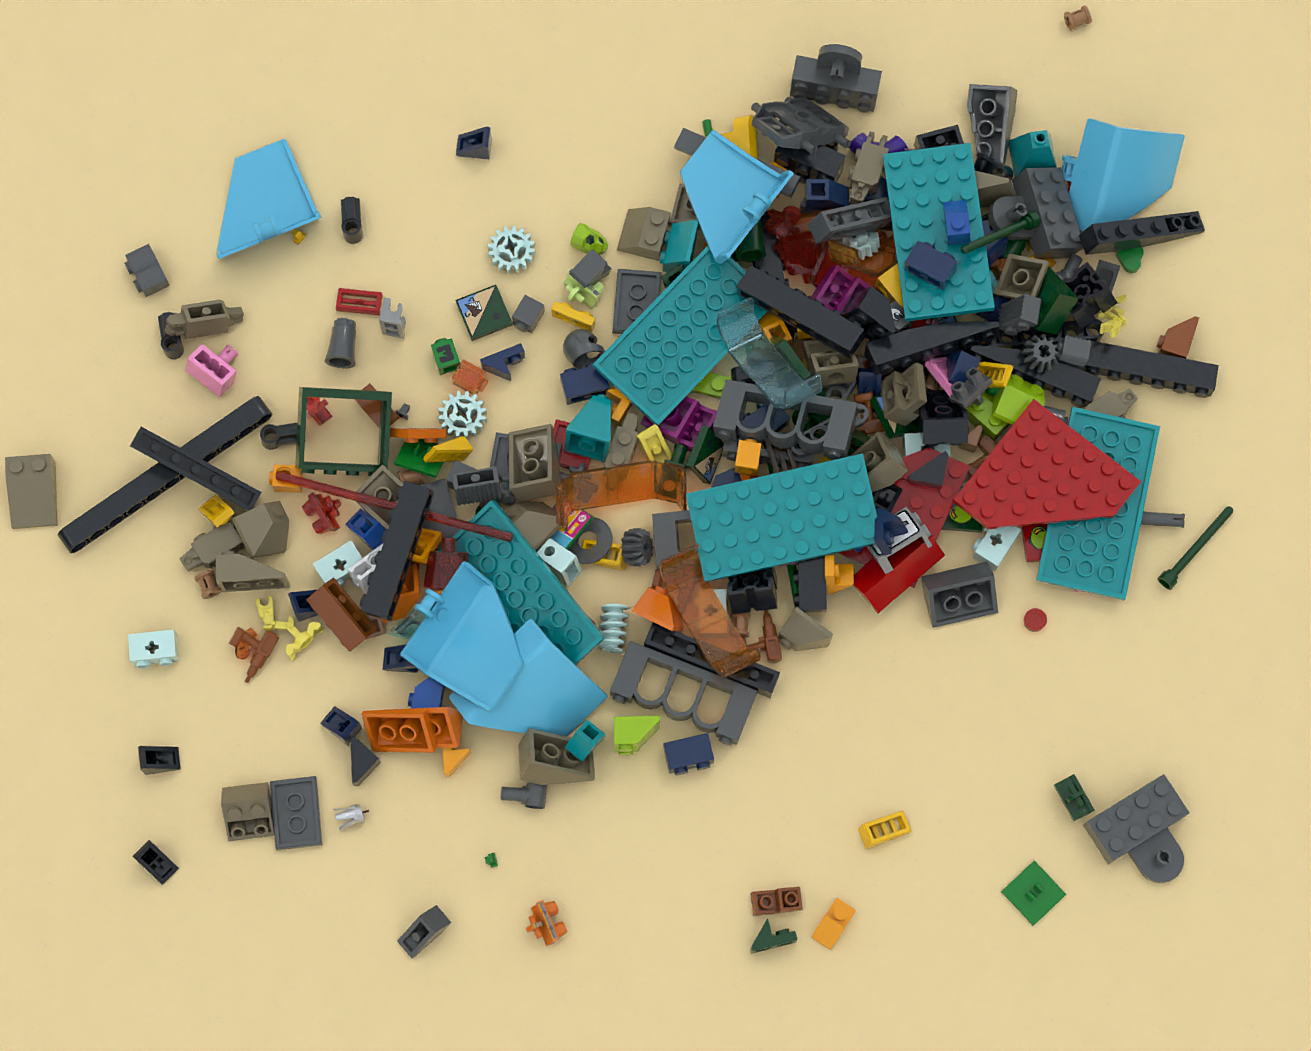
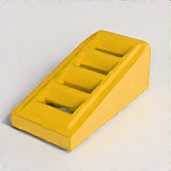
[977,361,1013,388]
[423,436,473,462]
[582,539,627,571]
[858,810,912,849]

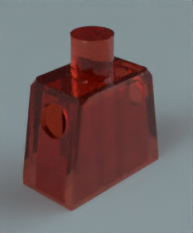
[775,231,823,284]
[424,538,469,588]

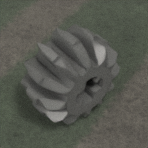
[1022,334,1061,373]
[620,528,654,566]

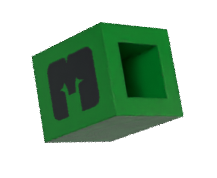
[431,338,461,375]

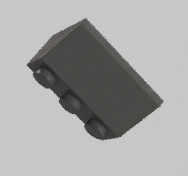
[921,562,998,628]

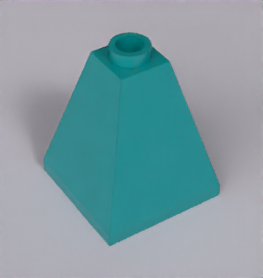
[1009,130,1057,177]
[564,394,611,463]

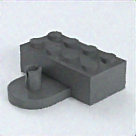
[790,44,882,112]
[988,167,1083,259]
[1083,774,1190,883]

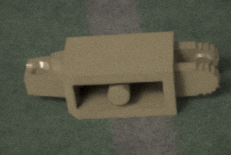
[848,131,889,204]
[165,300,244,339]
[1084,388,1138,418]
[603,413,639,491]
[180,521,245,571]

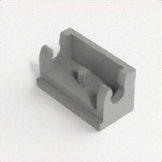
[379,297,406,339]

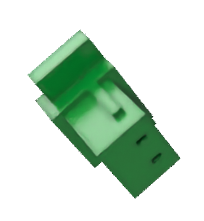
[485,853,498,868]

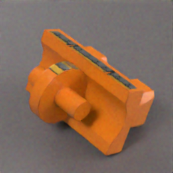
[525,900,567,946]

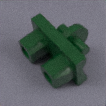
[1053,774,1095,821]

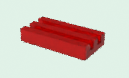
[336,288,383,316]

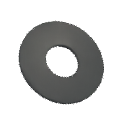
[568,517,613,564]

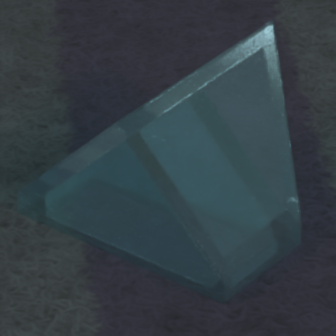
[386,609,425,640]

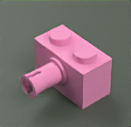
[185,344,238,397]

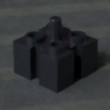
[1063,262,1118,329]
[727,567,777,614]

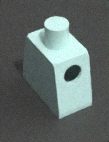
[536,538,582,587]

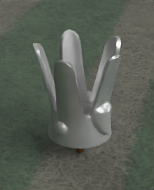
[333,804,369,832]

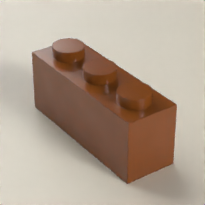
[306,577,377,652]

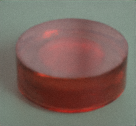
[1023,608,1047,632]

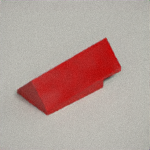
[853,535,945,614]

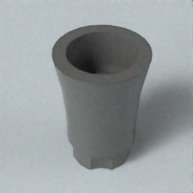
[325,318,356,369]

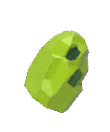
[570,223,608,255]

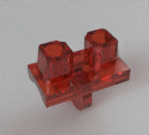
[763,205,801,239]
[306,397,333,426]
[302,492,342,534]

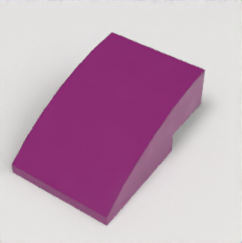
[810,264,891,338]
[640,396,717,452]

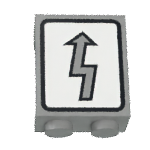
[867,506,932,574]

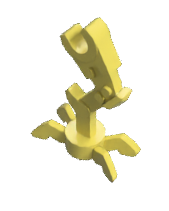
[1098,294,1127,338]
[256,596,324,661]

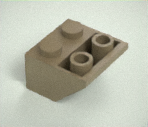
[221,782,274,841]

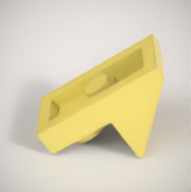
[636,424,672,473]

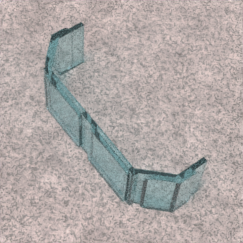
[717,296,822,409]

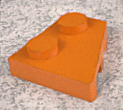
[390,428,446,443]

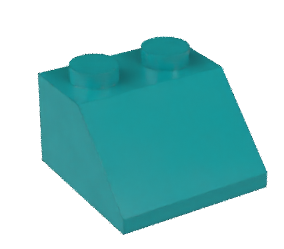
[660,220,698,272]

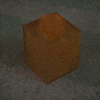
[452,359,488,395]

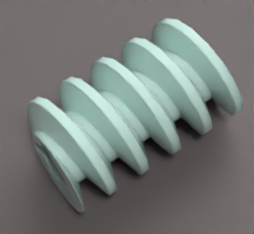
[598,603,630,653]

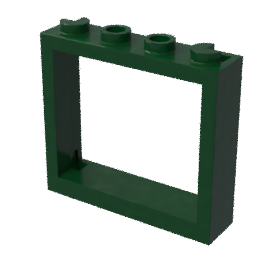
[295,387,392,476]

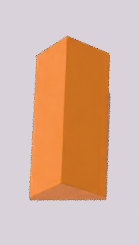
[361,707,463,753]

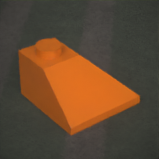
[382,563,420,623]
[632,585,684,631]

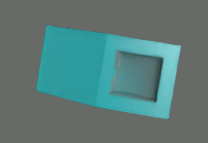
[565,720,606,762]

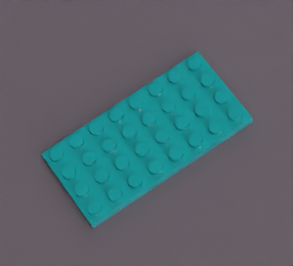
[883,143,995,322]
[592,246,767,426]
[1036,407,1160,600]
[686,453,877,583]
[434,500,606,665]

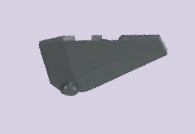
[967,84,1018,174]

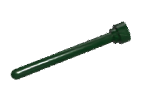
[961,211,1040,254]
[1157,506,1234,590]

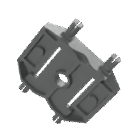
[751,97,851,155]

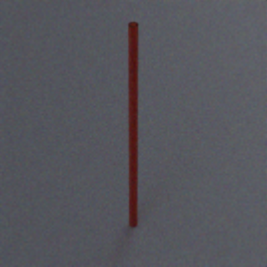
[276,471,513,542]

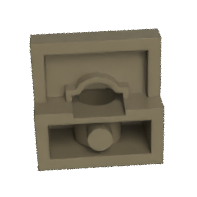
[802,340,859,387]
[881,363,927,426]

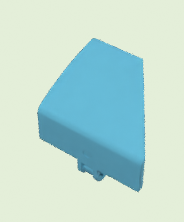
[1062,118,1185,231]
[680,130,794,264]
[216,139,321,259]
[400,561,524,713]
[449,619,608,736]

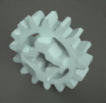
[488,226,535,274]
[832,231,880,261]
[438,391,487,439]

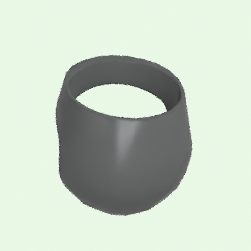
[563,329,605,369]

